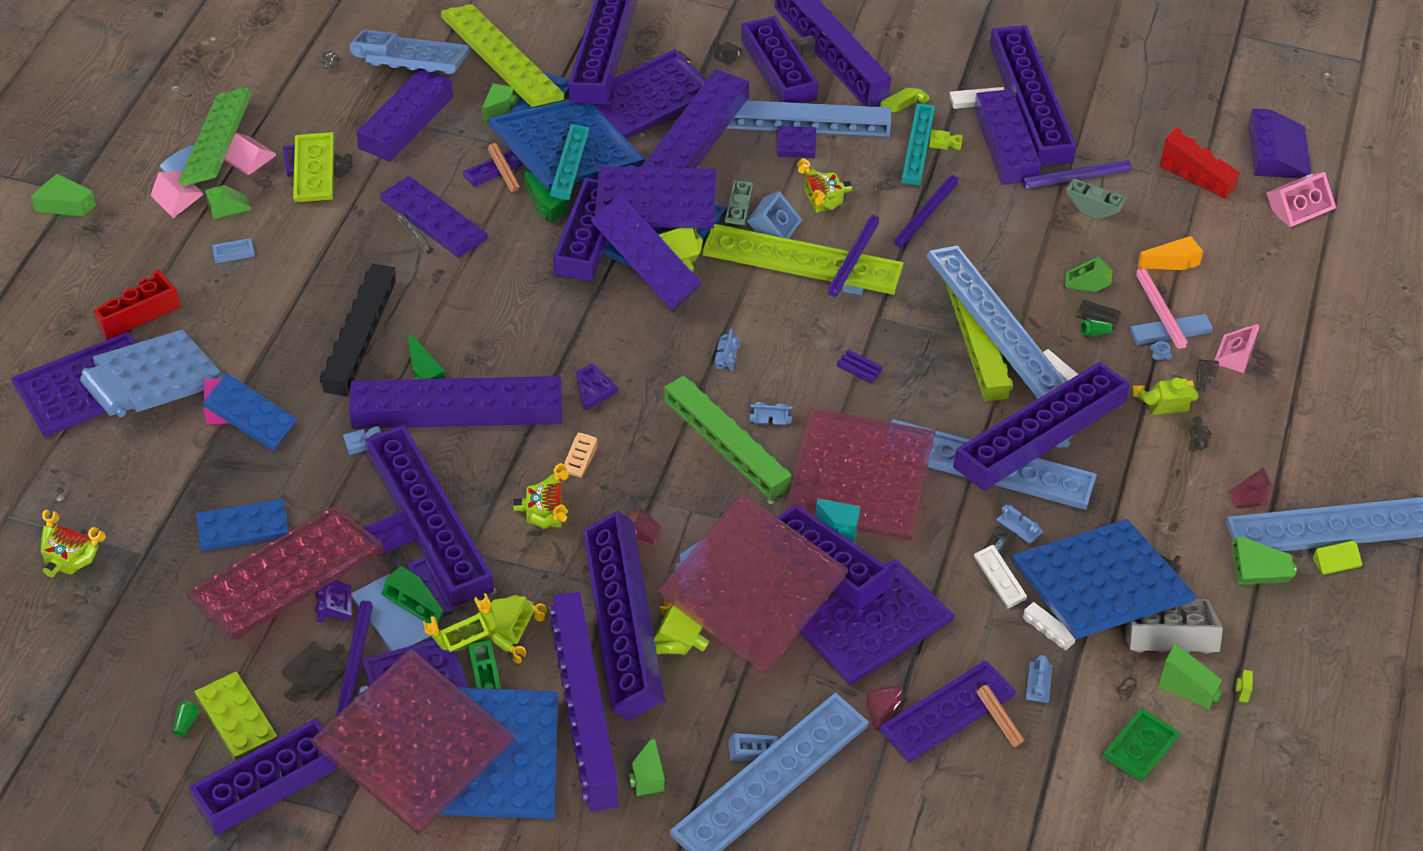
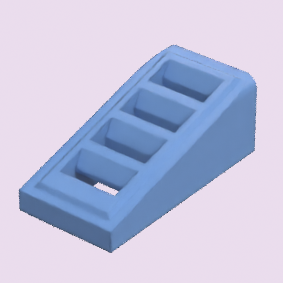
[728,733,778,762]

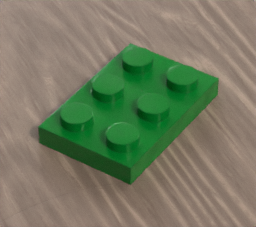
[1102,708,1181,783]

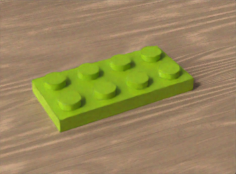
[293,132,335,202]
[194,671,278,761]

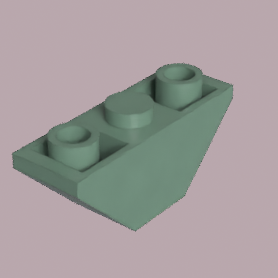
[1066,178,1127,219]
[725,180,753,226]

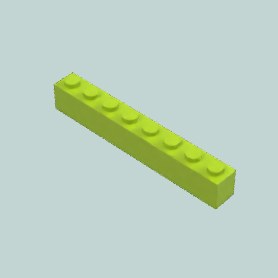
[946,283,1013,402]

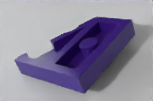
[576,363,618,411]

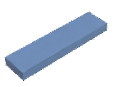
[1130,314,1213,345]

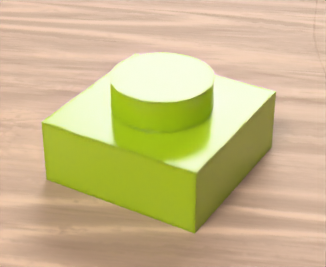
[1235,670,1253,703]

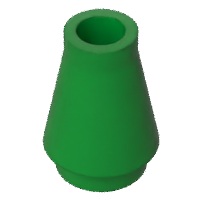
[1080,318,1112,338]
[172,701,199,737]

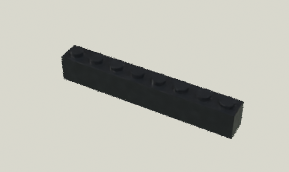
[320,263,396,396]

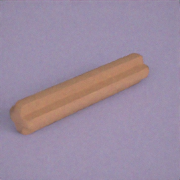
[488,143,520,192]
[977,685,1024,747]

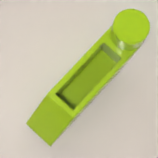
[880,88,929,112]

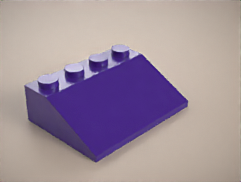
[1248,108,1311,178]

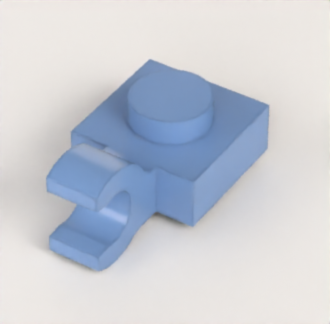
[343,427,381,455]

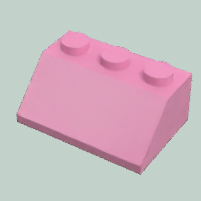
[1266,172,1336,227]

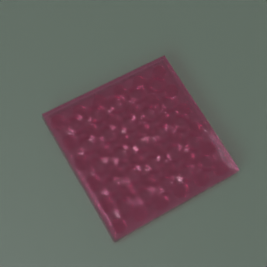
[784,408,936,541]
[658,492,849,674]
[312,649,515,835]

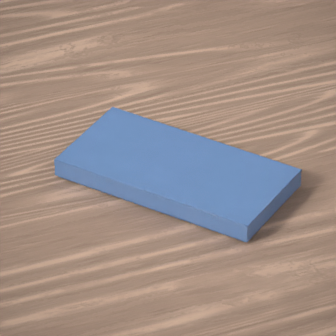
[351,574,433,651]

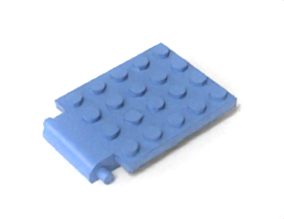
[350,30,471,74]
[80,329,225,417]

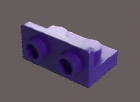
[362,512,416,556]
[315,577,352,623]

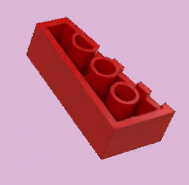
[1160,127,1240,199]
[93,269,181,340]

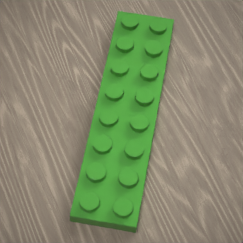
[179,87,252,186]

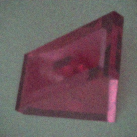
[1229,468,1272,509]
[625,508,661,545]
[866,685,903,732]

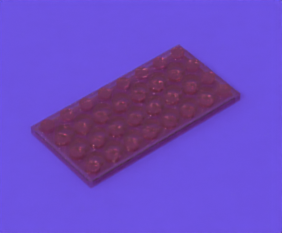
[186,505,384,641]

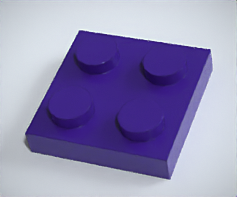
[777,126,816,158]

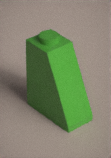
[30,174,96,216]
[1231,537,1297,585]
[1159,644,1223,709]

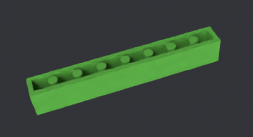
[664,376,792,501]

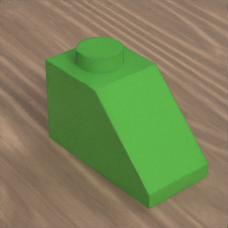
[482,84,517,122]
[205,185,251,220]
[1065,256,1113,292]
[628,739,665,796]

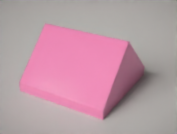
[224,132,276,175]
[151,172,204,218]
[1214,324,1260,373]

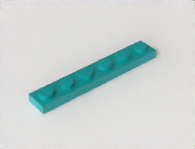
[902,103,935,186]
[550,124,589,200]

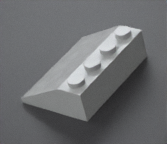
[1124,599,1223,654]

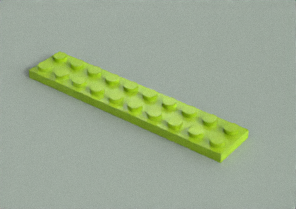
[441,4,565,107]
[703,224,904,295]

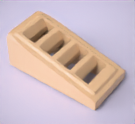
[564,433,597,478]

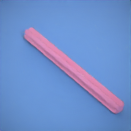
[1136,268,1187,349]

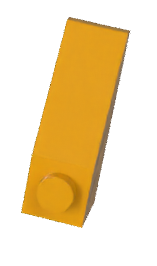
[1138,236,1203,270]

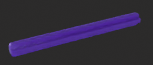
[1023,160,1132,189]
[894,175,959,248]
[828,215,879,297]
[336,600,373,721]

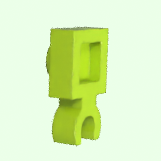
[929,130,963,150]

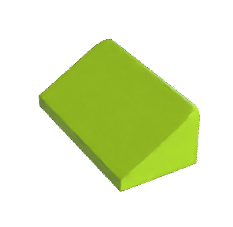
[1313,541,1363,575]

